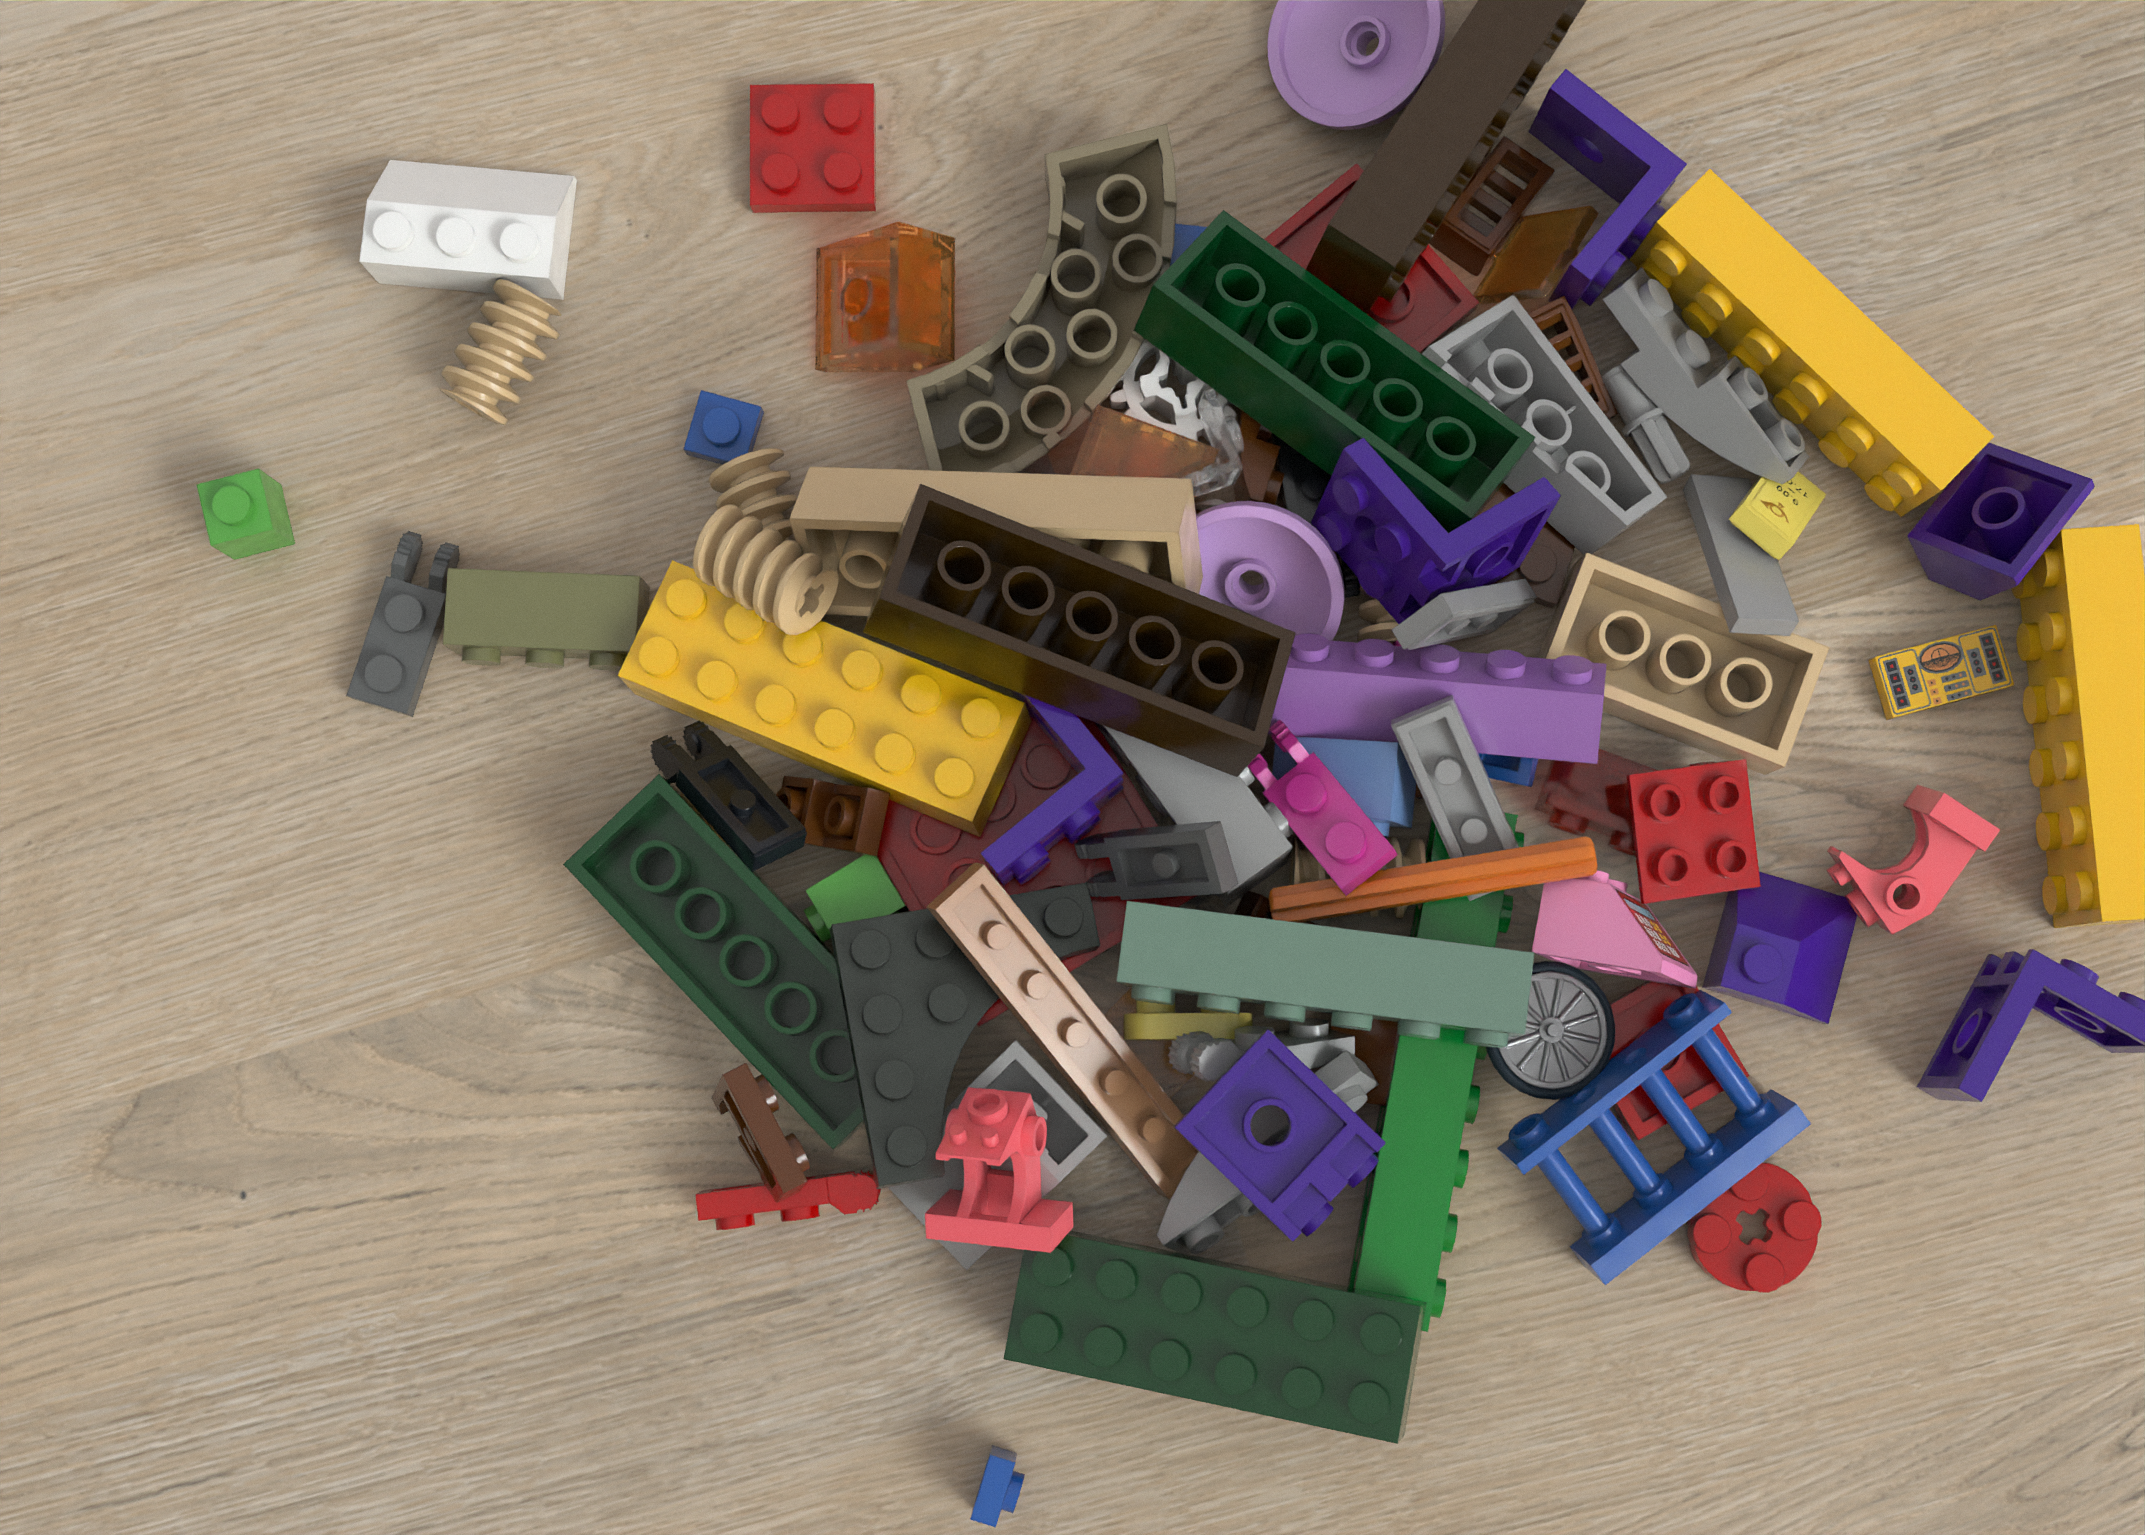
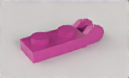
[1247,720,1398,896]

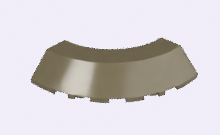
[906,124,1177,473]

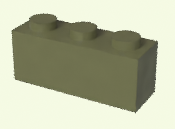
[443,568,650,671]

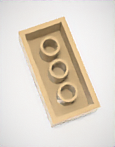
[1537,553,1830,775]

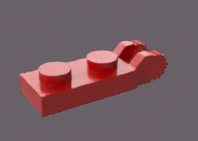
[695,1170,881,1230]

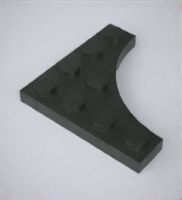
[830,883,1100,1189]

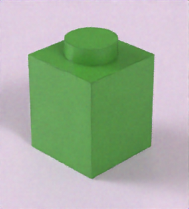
[196,469,295,560]
[804,855,908,943]

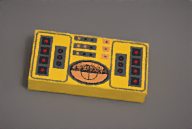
[1868,625,2014,720]

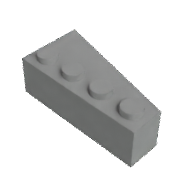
[1422,295,1667,554]

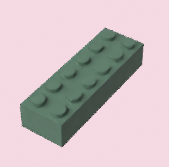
[1116,901,1534,1048]

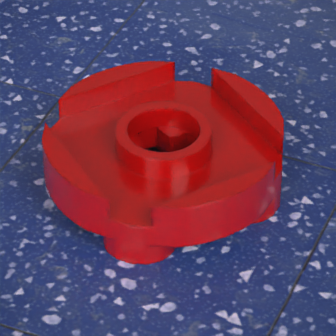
[1685,1162,1822,1293]

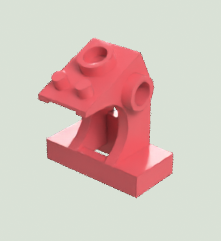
[1826,785,2000,935]
[925,1087,1074,1253]

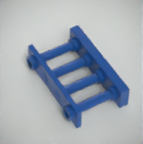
[1497,990,1811,1285]

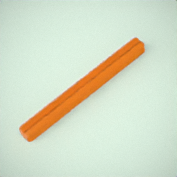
[1269,836,1598,923]

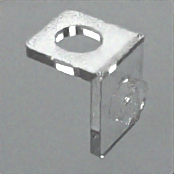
[1182,388,1244,497]

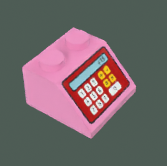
[1532,870,1698,989]

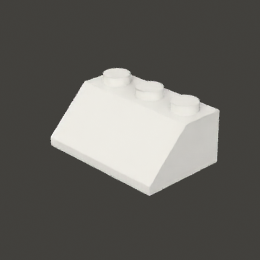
[359,160,577,300]

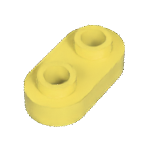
[1124,1001,1253,1040]

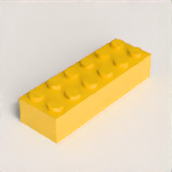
[1630,169,1994,517]
[2011,524,2145,928]
[618,560,1031,837]

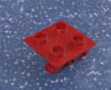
[1626,759,1761,904]

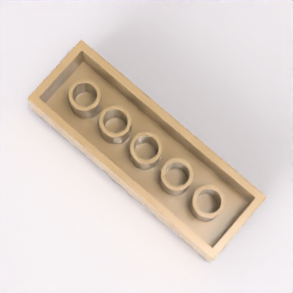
[790,467,1203,616]

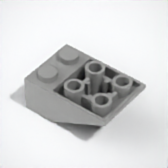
[888,1040,1107,1270]

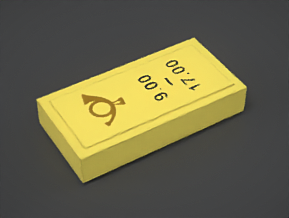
[1729,471,1826,560]

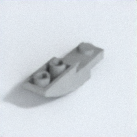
[1603,268,1809,484]
[1157,1050,1379,1254]

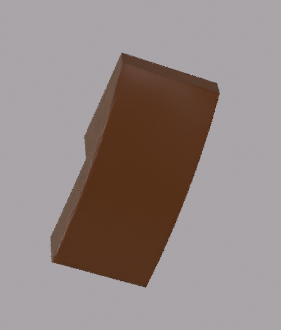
[1232,409,1285,505]
[776,776,890,856]

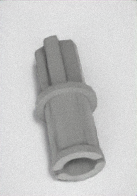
[1602,364,1690,484]

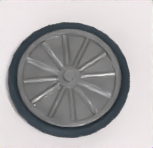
[1486,961,1615,1100]

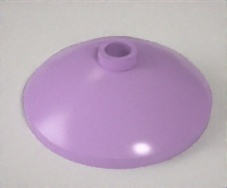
[1267,0,1445,130]
[1196,501,1345,641]

